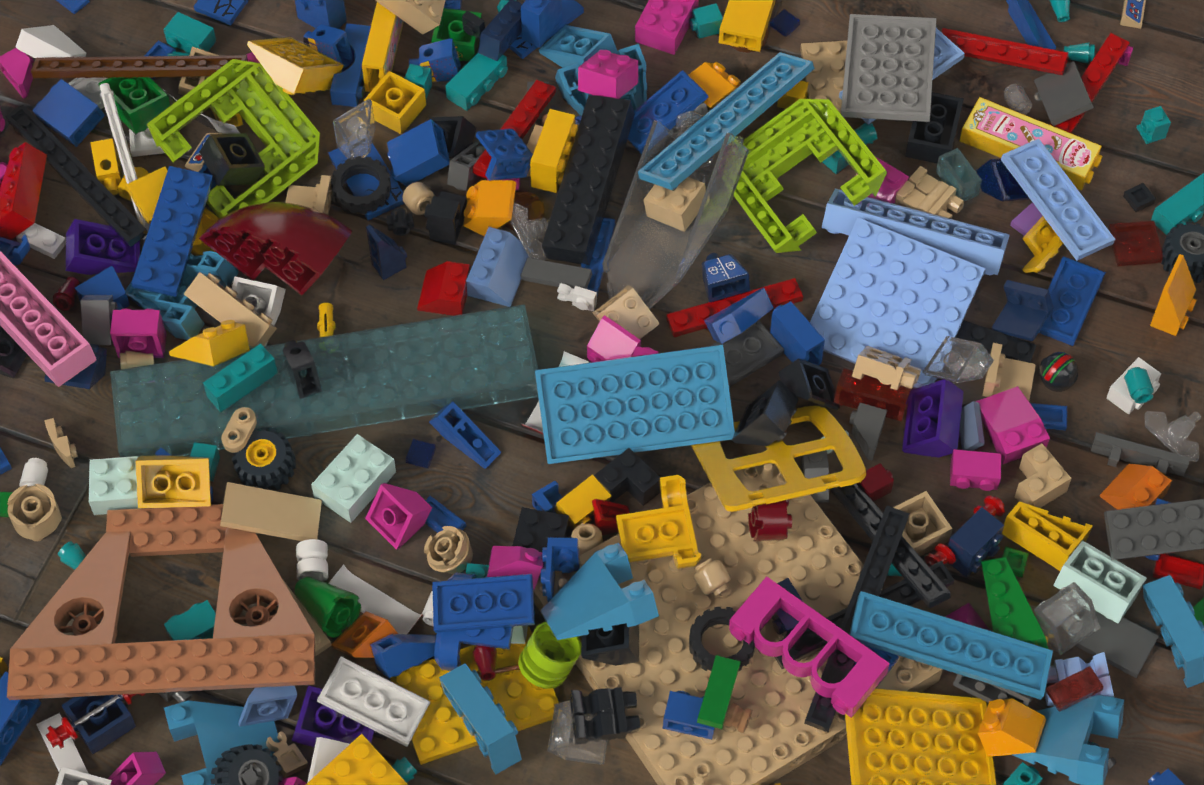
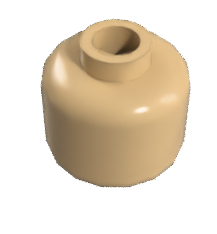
[403,182,435,215]
[571,523,603,555]
[694,558,731,596]

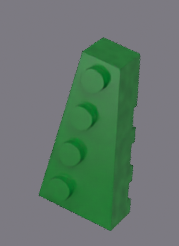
[981,557,1049,649]

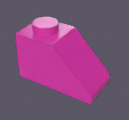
[0,48,34,99]
[108,752,166,785]

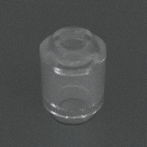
[1004,84,1032,115]

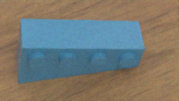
[1143,575,1204,688]
[439,663,522,774]

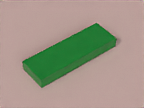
[697,655,741,729]

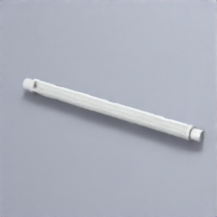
[100,83,151,241]

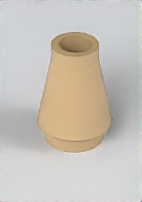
[120,350,154,373]

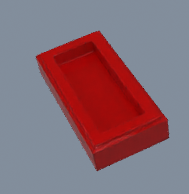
[1153,554,1204,590]

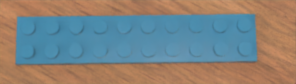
[638,52,814,190]

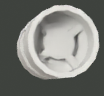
[296,539,329,582]

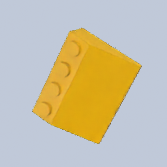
[247,37,344,95]

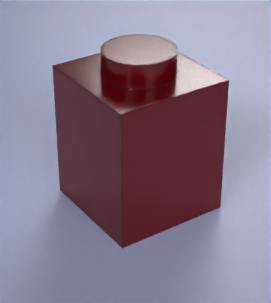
[858,463,894,502]

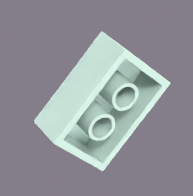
[311,434,396,523]
[1053,540,1147,623]

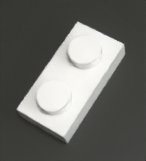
[16,223,66,259]

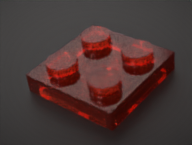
[1108,221,1163,267]

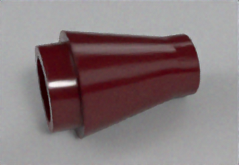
[53,277,79,311]
[473,645,497,681]

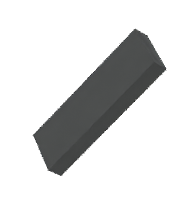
[521,258,592,289]

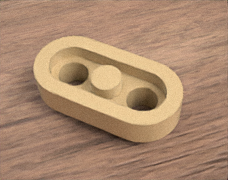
[221,407,257,453]

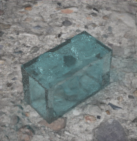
[936,148,982,202]

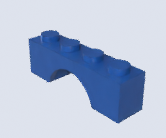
[330,23,371,107]

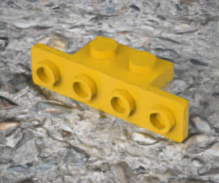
[1022,216,1064,273]

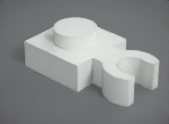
[557,283,597,312]

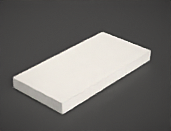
[317,657,431,747]

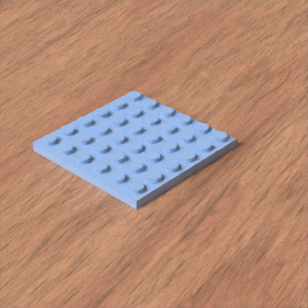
[810,218,985,389]

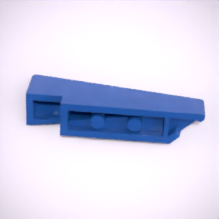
[1006,0,1056,50]

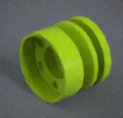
[518,622,582,689]

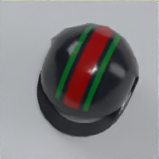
[1039,352,1078,392]

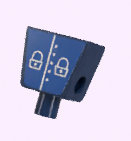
[701,253,750,303]

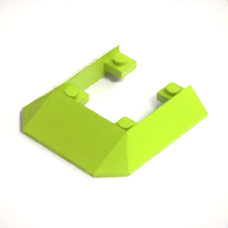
[147,59,320,219]
[721,99,887,253]

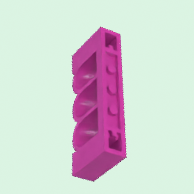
[729,576,890,718]

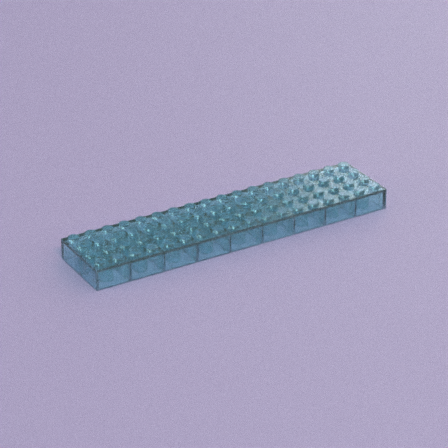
[110,304,538,458]

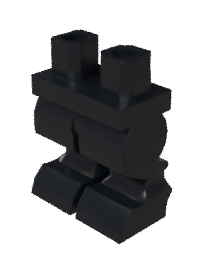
[569,687,640,745]

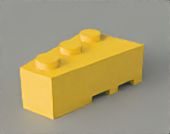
[1002,501,1093,571]

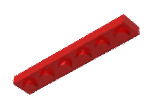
[942,28,1069,76]
[1050,33,1130,134]
[472,80,556,179]
[666,278,803,337]

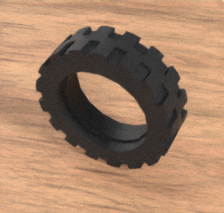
[331,156,391,214]
[689,607,755,672]

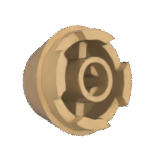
[424,526,473,574]

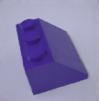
[902,379,964,458]

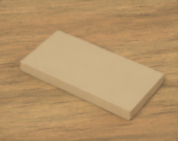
[220,482,322,541]

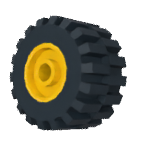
[232,427,296,490]

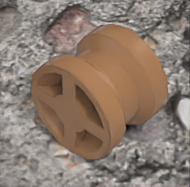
[724,702,753,733]

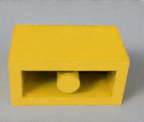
[554,474,611,531]

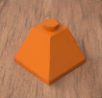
[331,611,398,658]

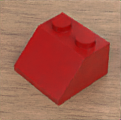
[417,261,470,317]

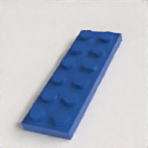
[131,166,214,297]

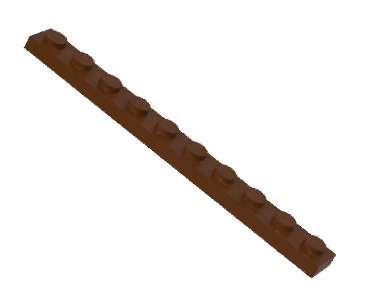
[31,55,248,79]

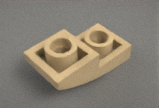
[44,418,78,468]

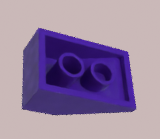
[66,219,140,275]
[292,685,374,748]

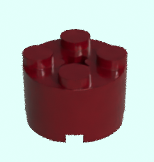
[748,497,792,541]

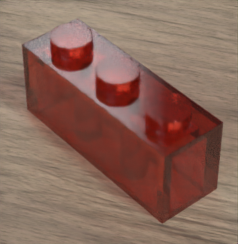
[834,368,911,422]

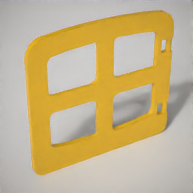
[691,406,866,512]

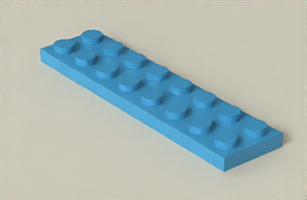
[849,591,1053,700]

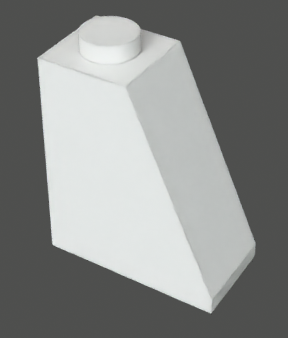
[16,25,87,58]

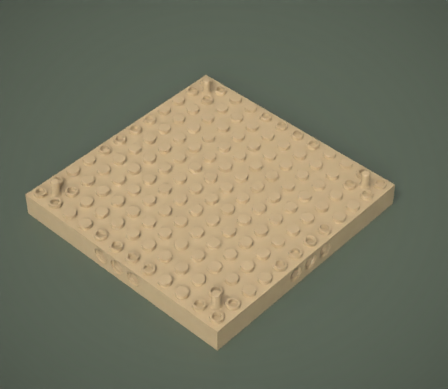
[533,463,943,785]

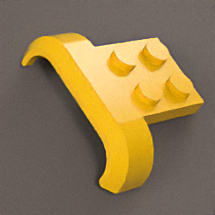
[616,475,701,569]

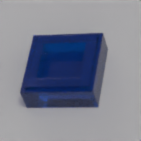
[770,9,800,37]
[406,439,436,469]

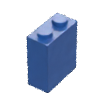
[521,0,562,48]
[32,79,105,147]
[387,119,450,187]
[770,301,825,365]

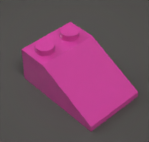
[975,386,1050,464]

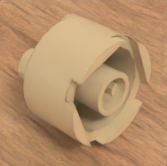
[7,484,62,542]

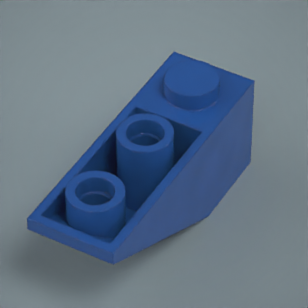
[370,634,436,678]

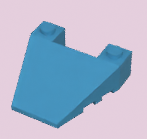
[555,44,647,116]
[125,251,239,340]
[541,543,659,640]
[1012,695,1124,785]
[164,700,280,785]

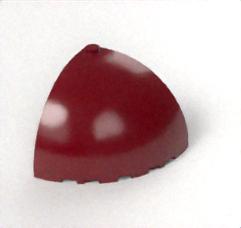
[199,202,352,295]

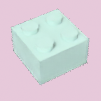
[89,456,141,515]

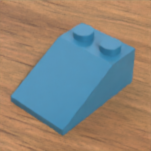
[539,25,618,68]

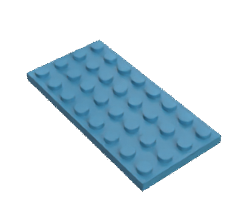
[535,345,735,464]

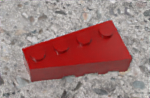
[0,142,47,240]

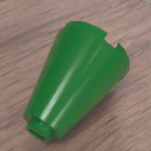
[294,576,361,638]

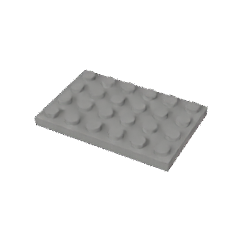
[841,14,936,122]

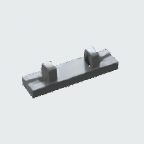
[1090,432,1190,477]

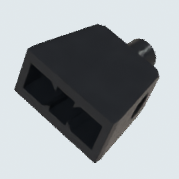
[282,340,322,399]

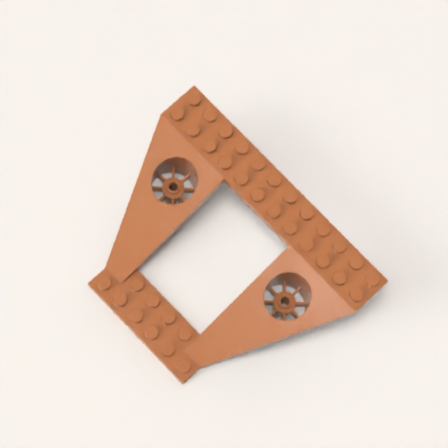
[7,504,315,700]

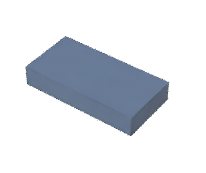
[959,401,985,451]

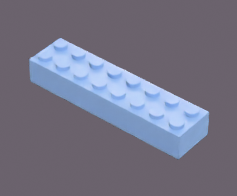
[822,188,1010,275]

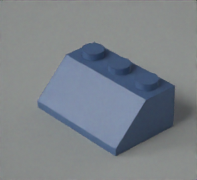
[466,227,532,307]

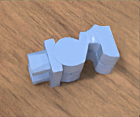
[1045,652,1114,706]

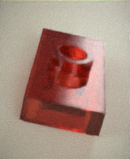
[1046,666,1104,712]

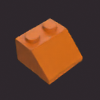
[1100,464,1172,510]

